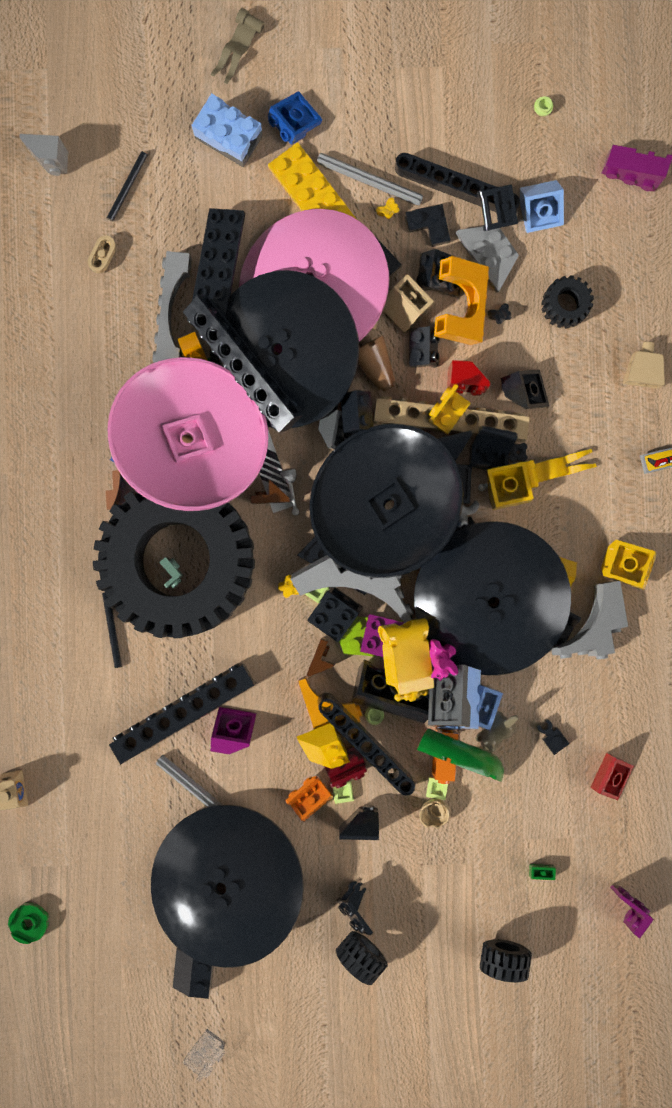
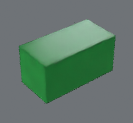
[529,864,556,880]

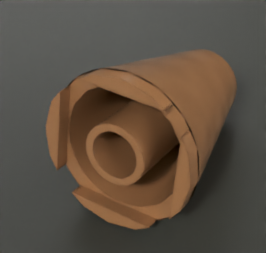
[358,335,395,392]

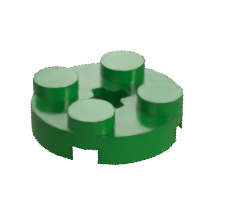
[8,902,49,944]

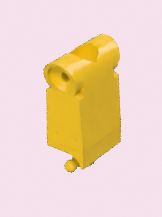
[378,618,434,702]

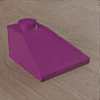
[210,707,257,755]

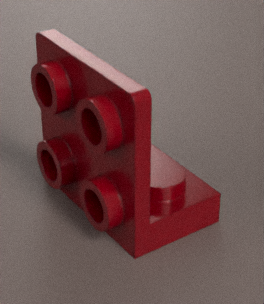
[324,746,367,788]

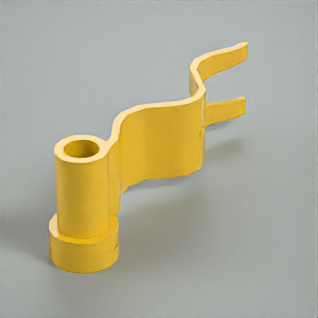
[525,449,597,489]

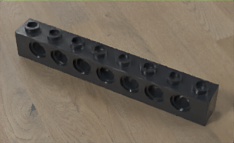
[183,295,303,432]
[109,663,256,765]

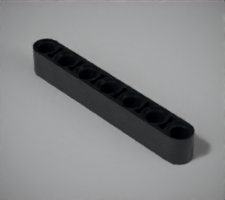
[395,153,520,212]
[317,692,415,796]

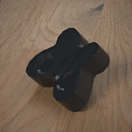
[488,303,512,324]

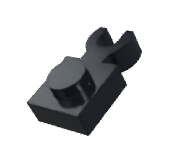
[536,719,569,755]

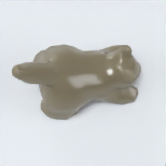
[475,711,519,753]

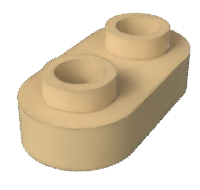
[88,236,116,273]

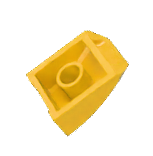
[601,540,656,590]

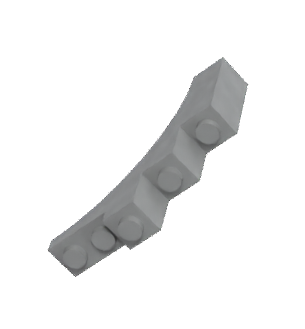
[290,555,414,623]

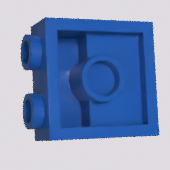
[267,91,323,145]

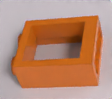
[432,727,459,784]

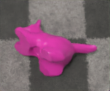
[429,639,458,681]

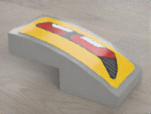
[640,448,672,474]

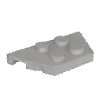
[455,227,519,293]

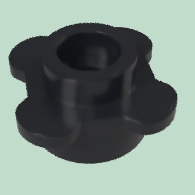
[509,443,528,462]

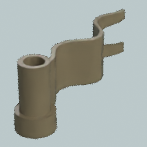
[211,7,265,84]

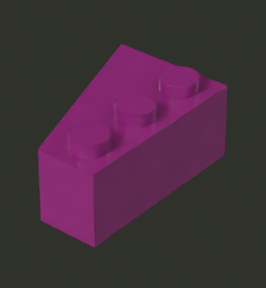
[601,145,672,191]

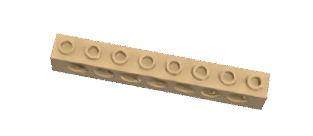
[373,396,530,442]

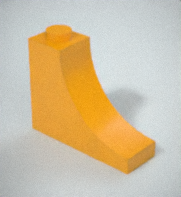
[298,677,363,729]

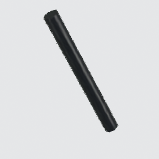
[106,151,148,222]
[102,592,122,668]

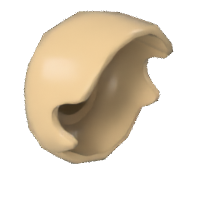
[419,799,450,829]

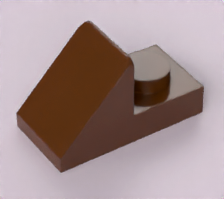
[250,479,291,504]
[307,638,335,676]

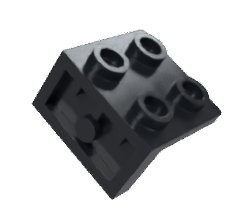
[307,587,363,642]

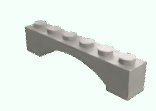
[152,251,192,363]

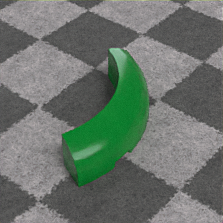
[417,729,504,782]

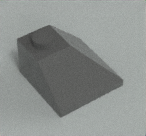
[318,410,354,450]

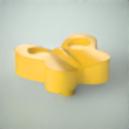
[376,197,400,219]
[278,575,299,598]

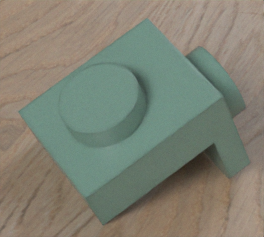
[159,557,183,588]

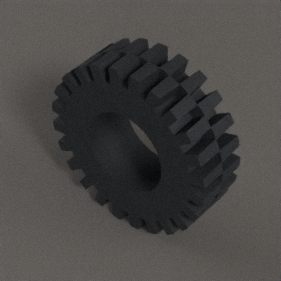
[93,491,255,639]

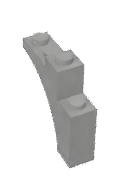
[551,581,628,659]

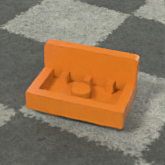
[285,776,333,822]

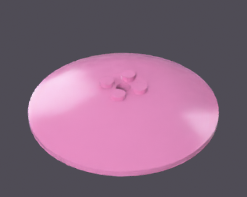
[239,209,389,354]
[107,357,268,511]

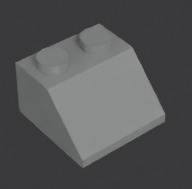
[19,134,68,176]

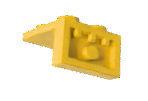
[429,384,471,435]

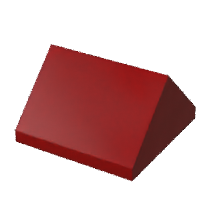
[591,753,634,801]

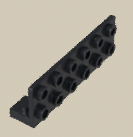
[192,208,246,322]

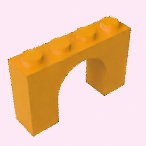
[434,256,489,345]

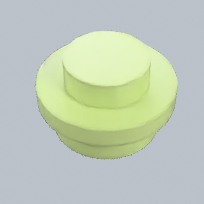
[534,96,553,116]
[365,707,384,725]

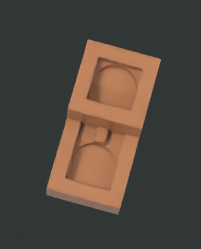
[106,470,124,511]

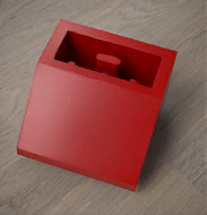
[447,360,490,396]

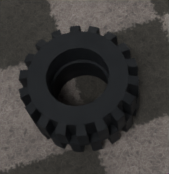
[541,275,594,329]
[335,931,388,985]
[479,939,532,983]

